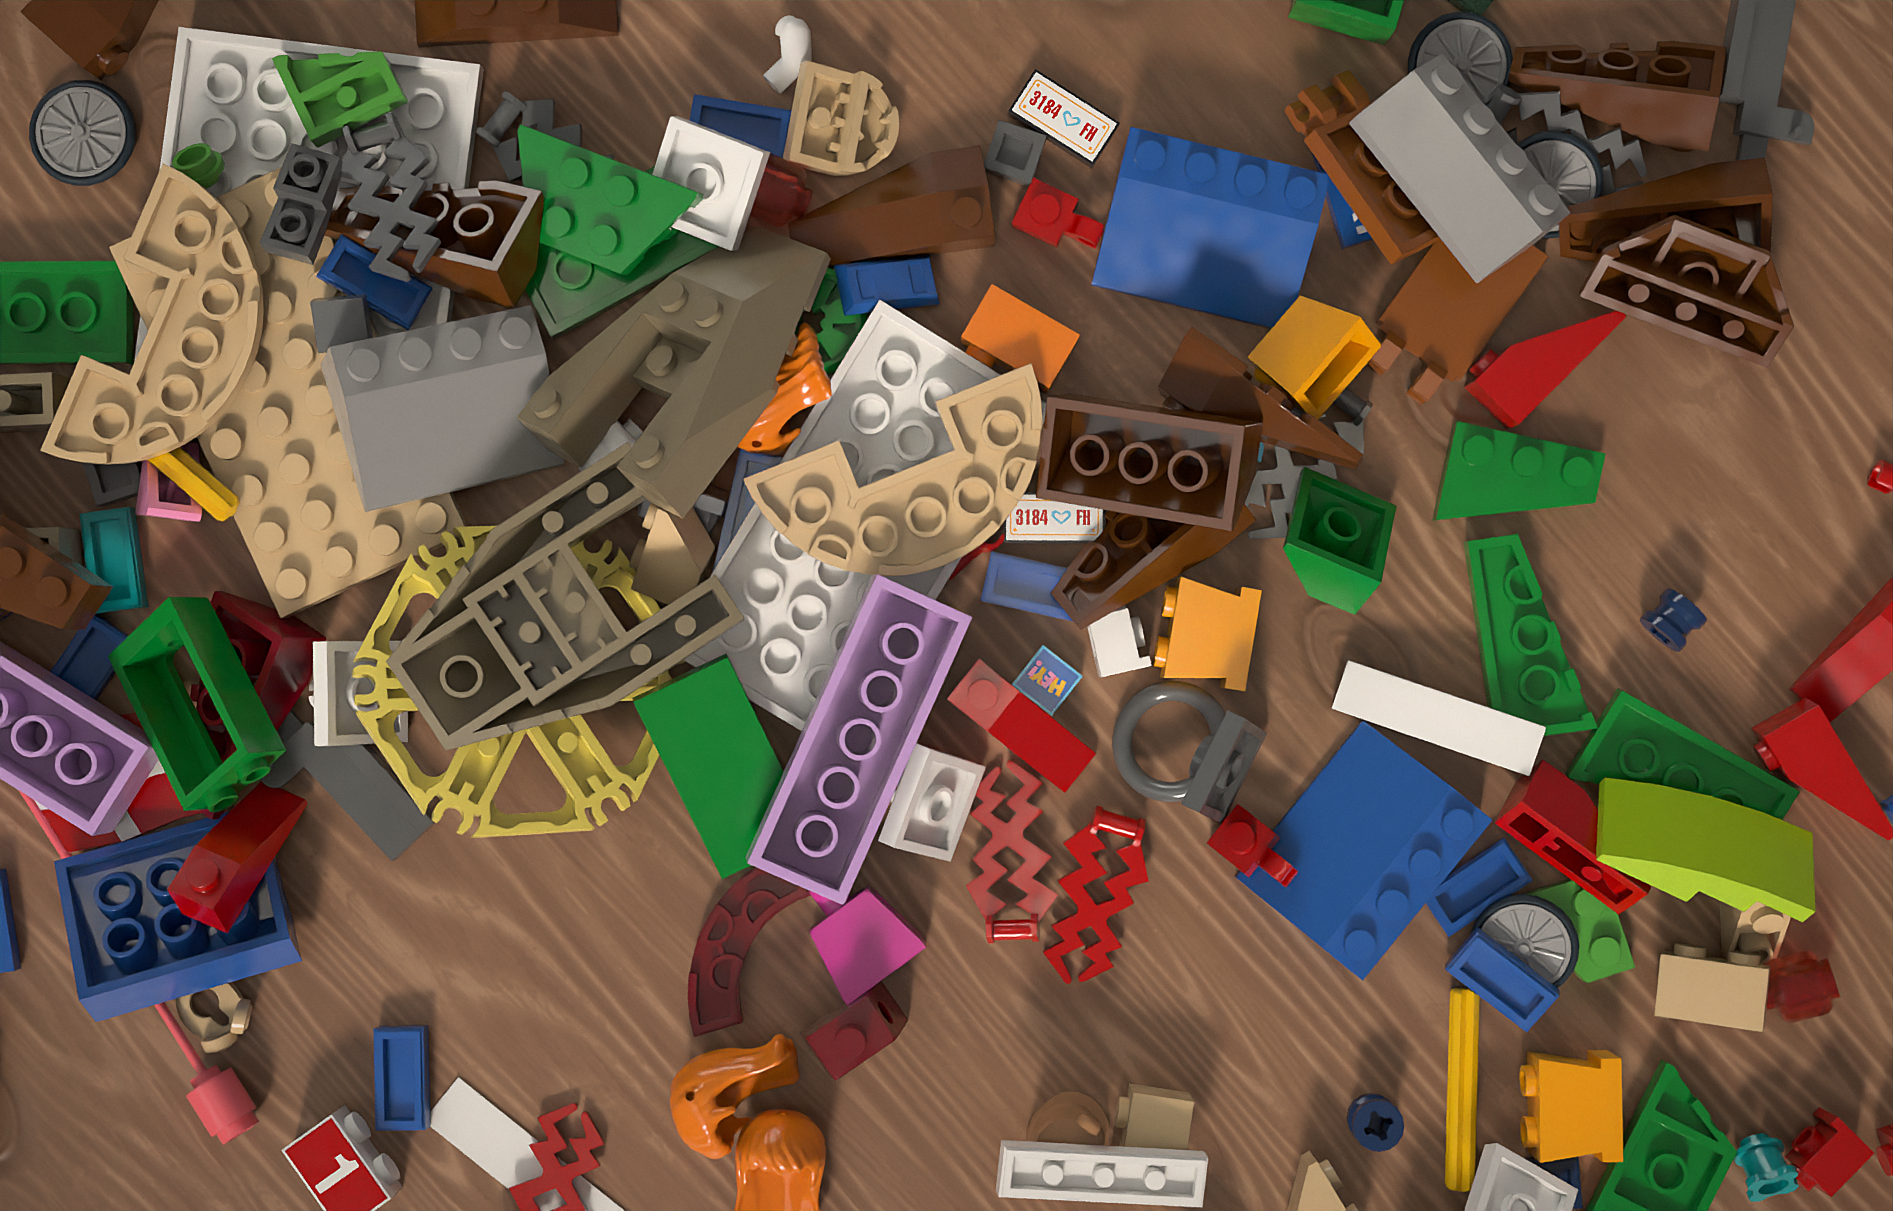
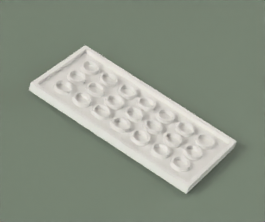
[684,300,1047,731]

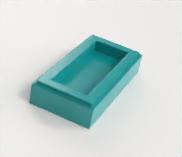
[79,507,149,614]

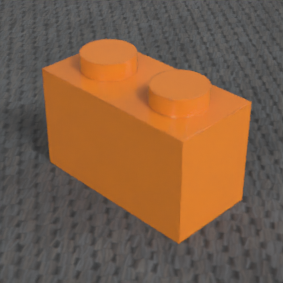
[961,284,1080,394]

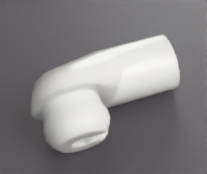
[763,15,812,94]

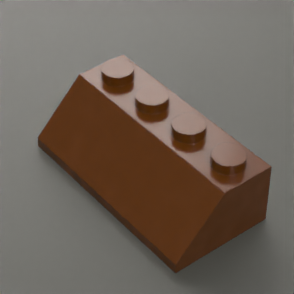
[1036,393,1263,531]

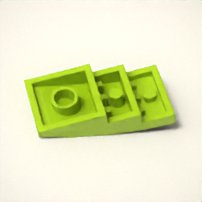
[1596,777,1816,922]

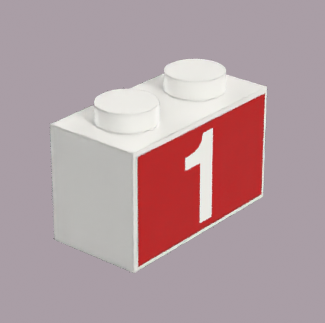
[281,1105,403,1211]

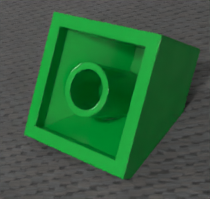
[1283,467,1397,615]

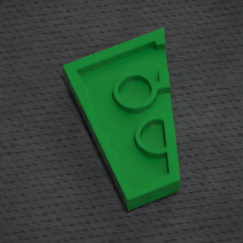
[1432,421,1606,521]

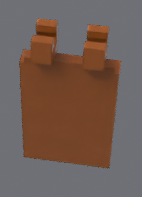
[1284,70,1441,265]
[1366,240,1549,405]

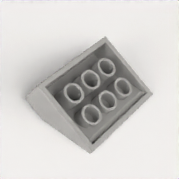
[321,305,564,512]

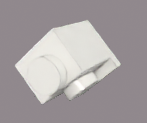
[1087,605,1152,677]

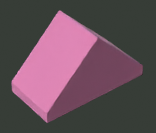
[135,442,202,522]

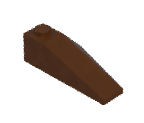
[20,0,159,80]
[1508,41,1726,152]
[325,180,544,309]
[1158,327,1363,470]
[1051,503,1256,630]

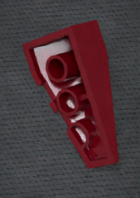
[190,591,326,820]

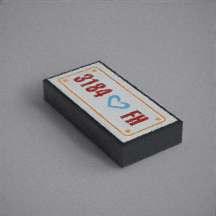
[1008,69,1120,168]
[1003,492,1105,544]

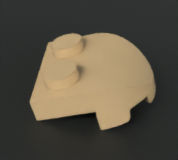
[782,60,899,176]

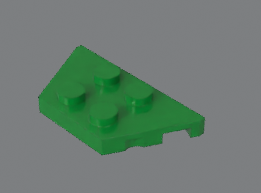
[518,124,704,275]
[1585,1059,1737,1211]

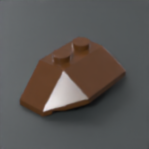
[414,0,619,48]
[1579,215,1794,368]

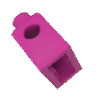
[809,884,927,1006]

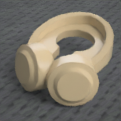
[175,982,253,1053]

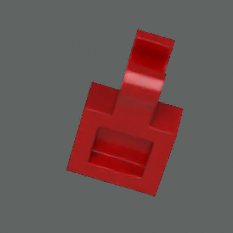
[1011,177,1104,249]
[1206,804,1298,887]

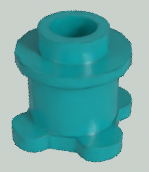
[1734,1133,1799,1202]

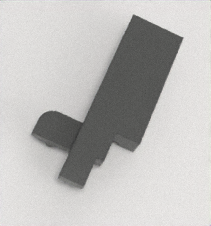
[1719,0,1814,161]
[260,709,436,861]

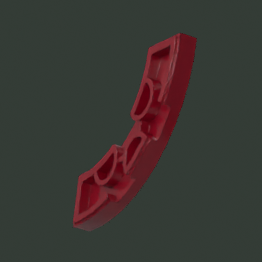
[688,867,811,1037]

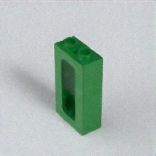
[108,597,286,812]

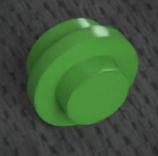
[172,143,225,189]

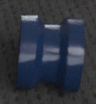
[1640,588,1707,652]
[1346,1093,1404,1152]

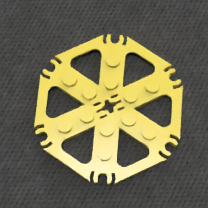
[352,526,685,838]

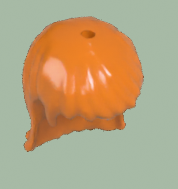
[737,323,832,456]
[670,1034,800,1159]
[734,1109,827,1211]

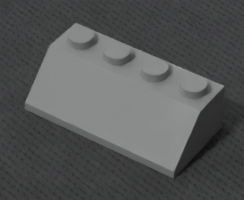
[1349,53,1571,284]

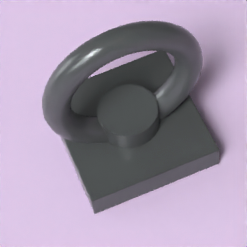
[1112,681,1267,823]

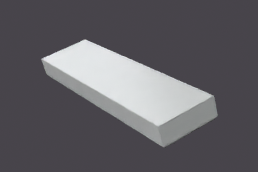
[1332,660,1546,776]
[996,1140,1208,1207]

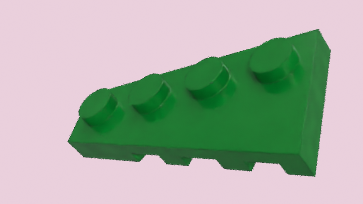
[1463,534,1598,736]
[1565,688,1800,820]

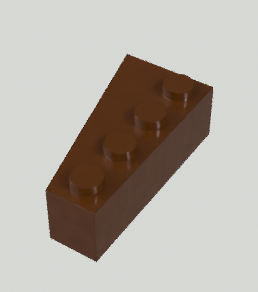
[0,512,113,630]

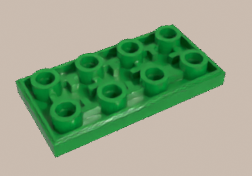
[633,653,784,879]

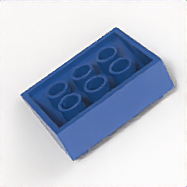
[1091,127,1330,329]
[1235,720,1492,981]
[54,812,302,1022]

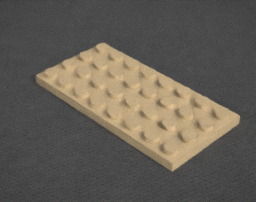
[109,167,468,618]

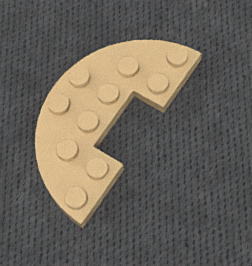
[40,163,264,465]
[743,363,1042,576]

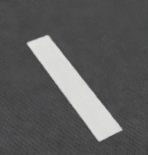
[430,1077,624,1211]

